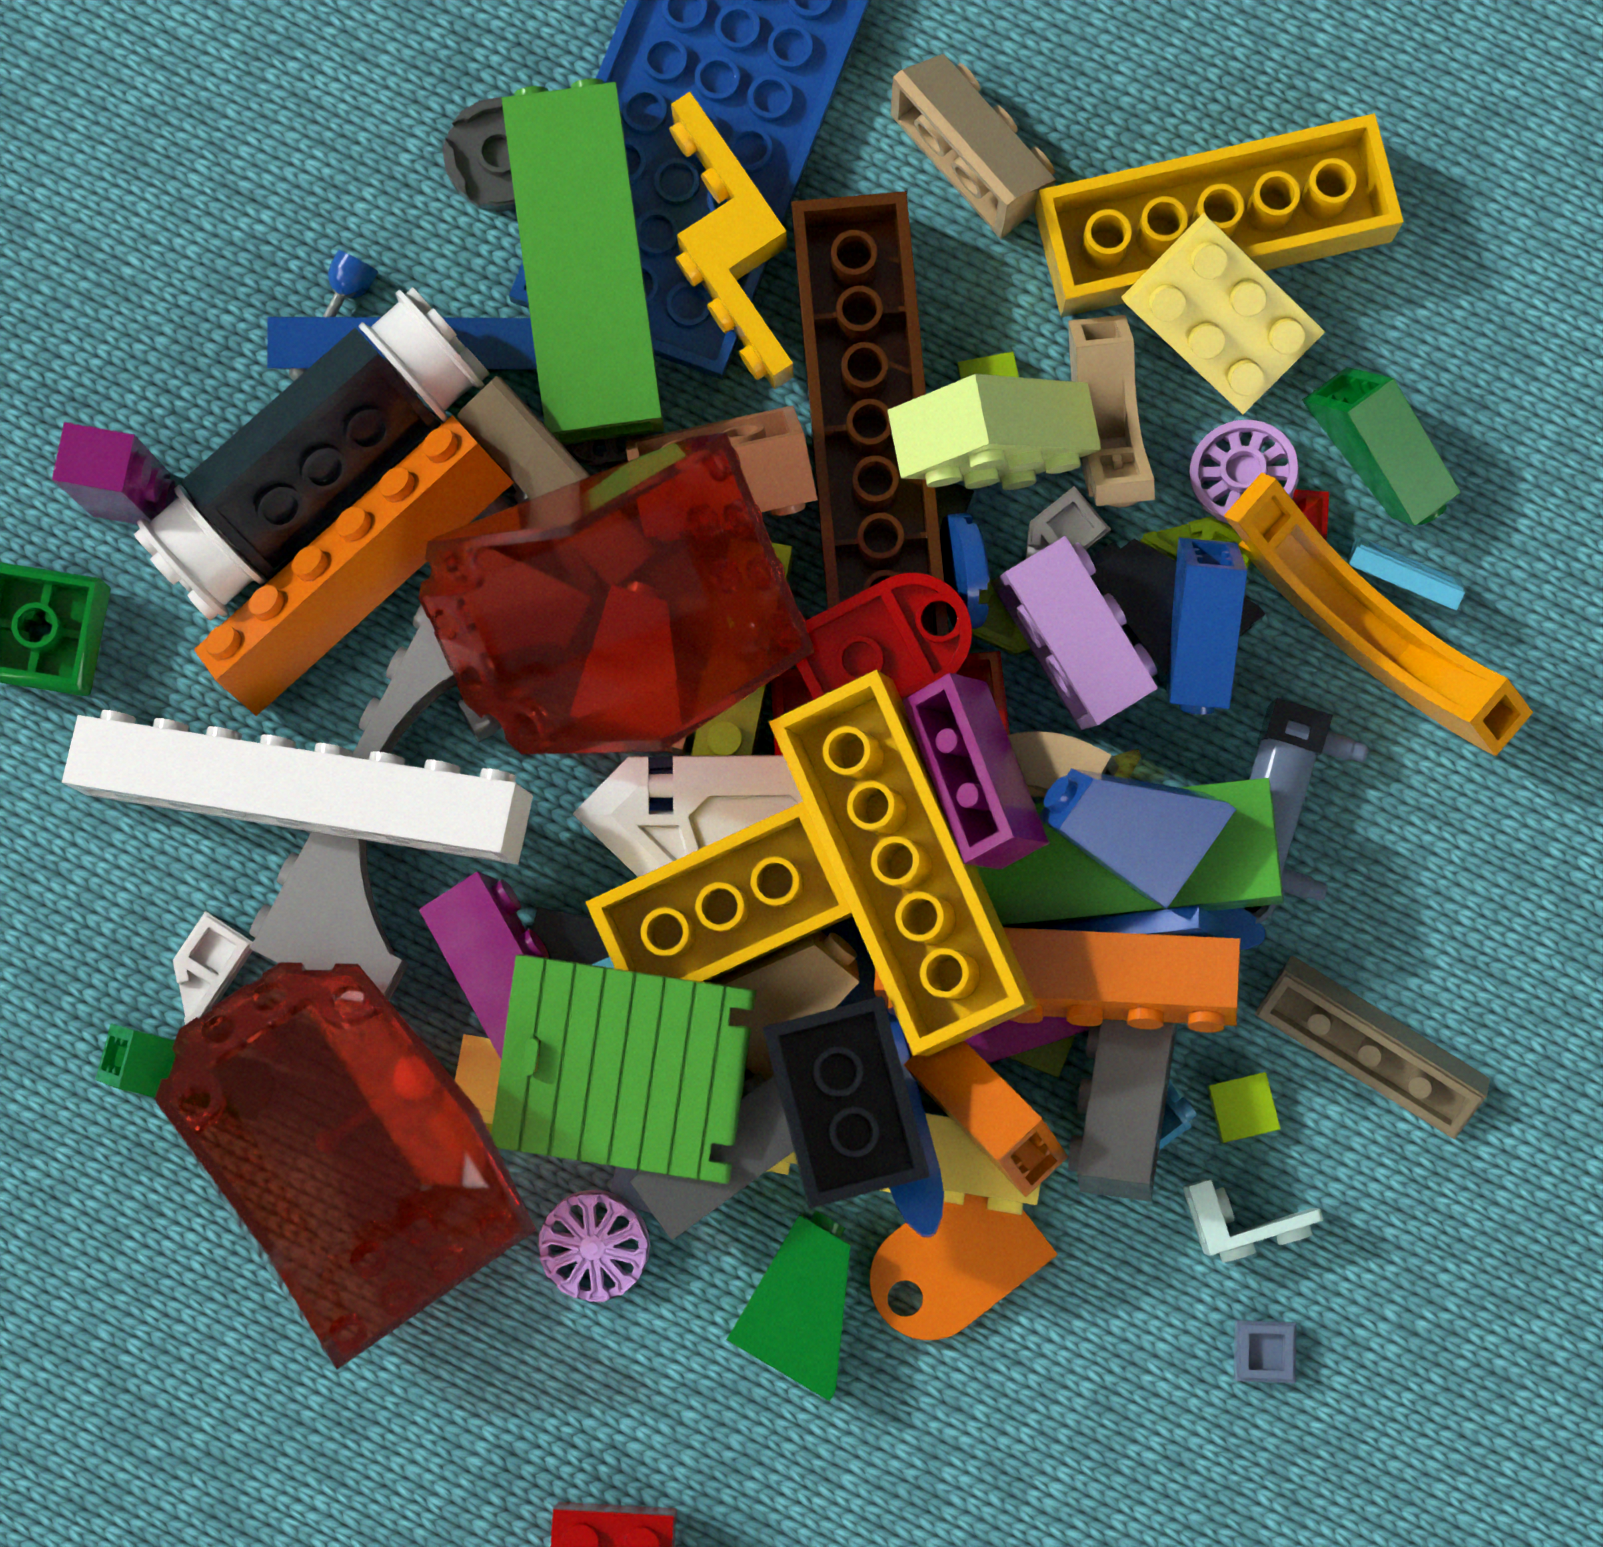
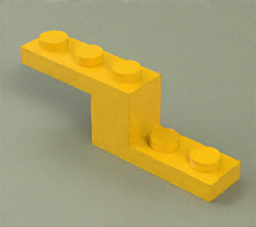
[669,92,794,390]

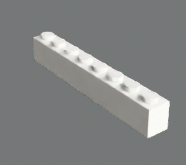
[61,710,533,865]

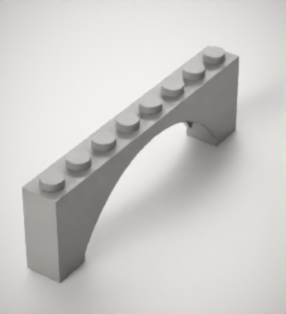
[249,535,596,1015]

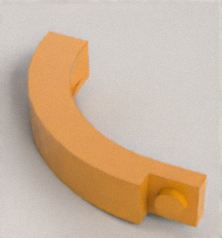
[1224,472,1533,756]

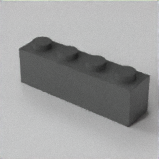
[1068,1019,1178,1202]
[630,1072,794,1240]

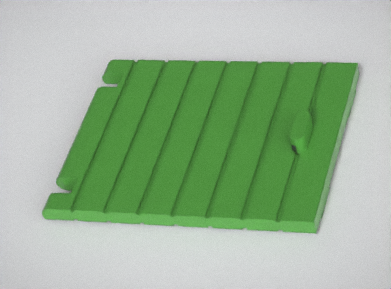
[489,954,757,1183]

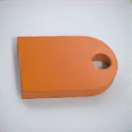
[869,1193,1058,1340]

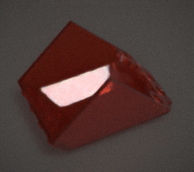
[419,432,815,755]
[154,962,536,1370]

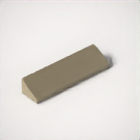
[457,376,656,585]
[1254,956,1490,1140]

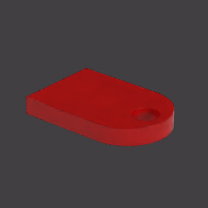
[780,573,972,700]

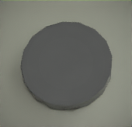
[442,97,516,212]

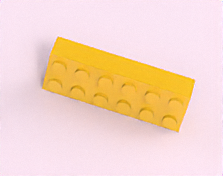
[1034,113,1404,318]
[769,670,1038,1056]

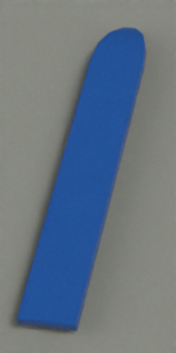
[267,317,537,370]
[821,916,944,1238]

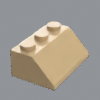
[891,53,1056,239]

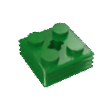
[0,562,111,696]

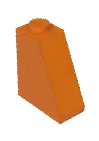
[903,1040,1069,1198]

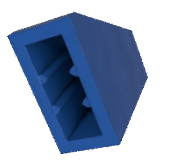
[1166,538,1247,715]
[1039,768,1236,909]

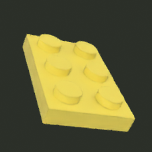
[1121,213,1325,414]

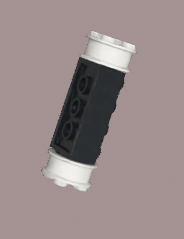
[134,287,490,621]

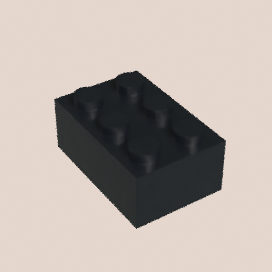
[763,996,930,1209]

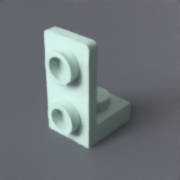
[1182,1179,1324,1263]

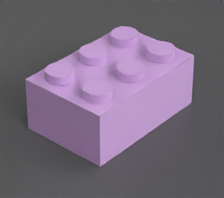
[990,535,1158,731]

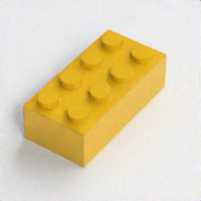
[585,801,853,983]

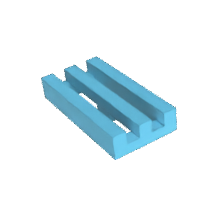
[1348,537,1465,611]

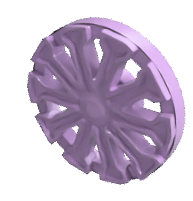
[1190,420,1299,523]
[539,1190,650,1302]

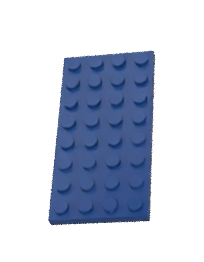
[509,0,871,380]

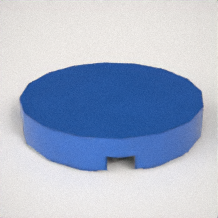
[940,513,990,629]

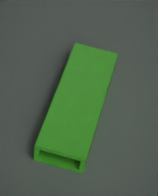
[501,78,665,445]
[976,777,1284,929]

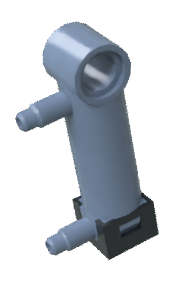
[1249,698,1369,924]

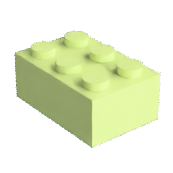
[887,374,1102,490]

